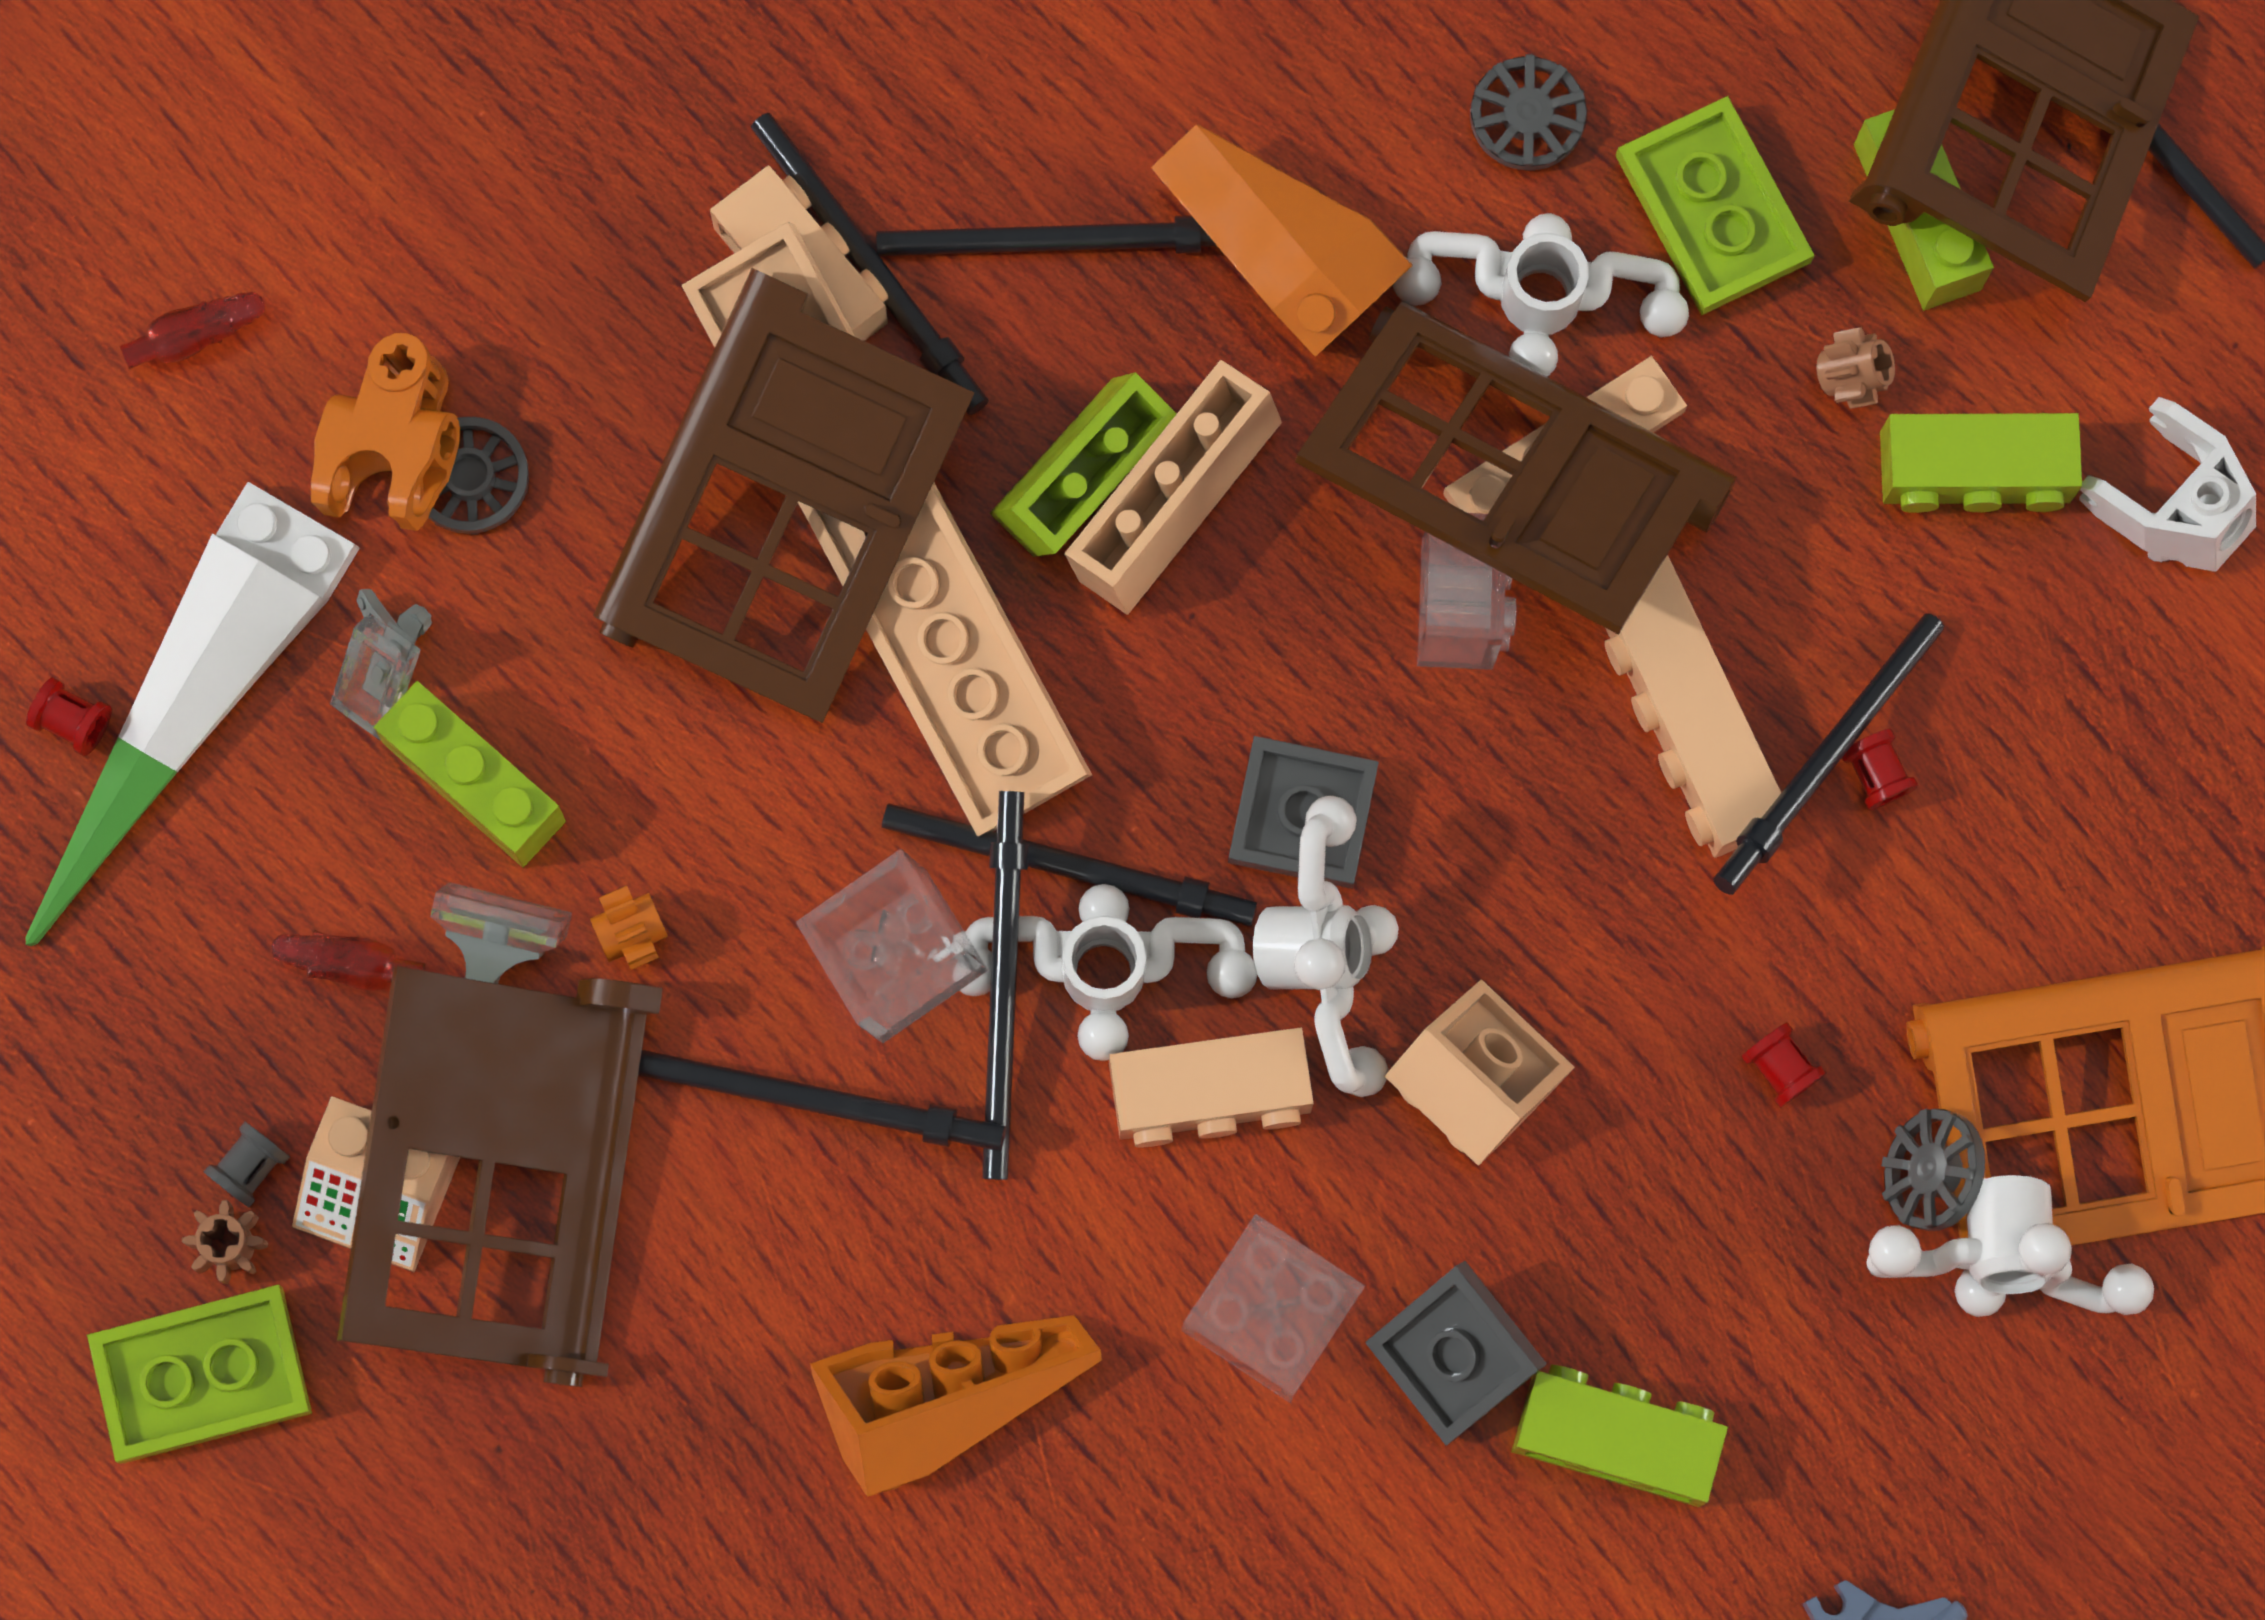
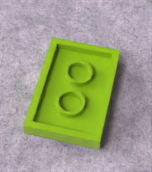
[1615,96,1815,316]
[87,1285,312,1464]

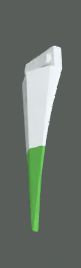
[26,482,360,946]

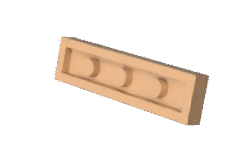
[1443,356,1687,521]

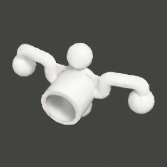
[1393,213,1689,376]
[1253,796,1399,1097]
[949,884,1257,1061]
[1867,1175,2154,1317]

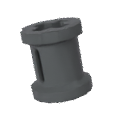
[204,1121,290,1207]

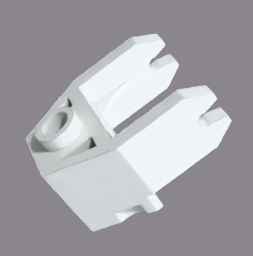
[2079,397,2256,572]

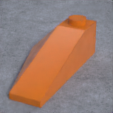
[1151,124,1413,357]
[810,1315,1102,1497]

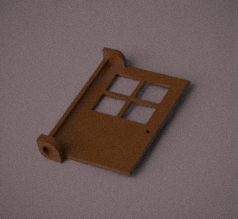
[1849,0,2199,302]
[593,268,975,723]
[1295,301,1737,635]
[337,966,663,1387]

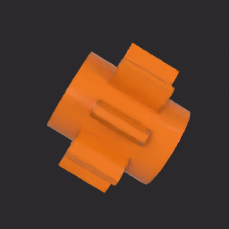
[590,885,668,970]

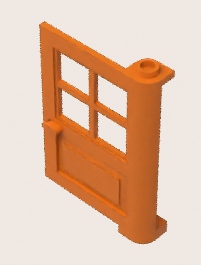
[1907,946,2265,1246]

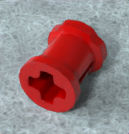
[26,677,112,756]
[1842,728,1919,811]
[1741,1022,1826,1108]

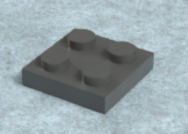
[1228,736,1379,889]
[1365,1261,1547,1446]

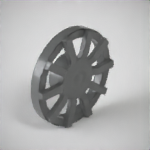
[1470,54,1587,170]
[428,417,529,535]
[1881,1109,1985,1231]

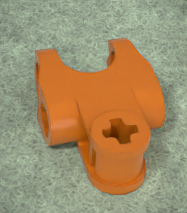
[311,333,460,531]

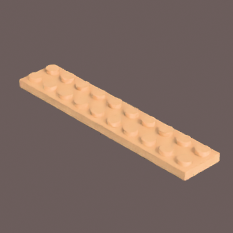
[681,222,1092,837]

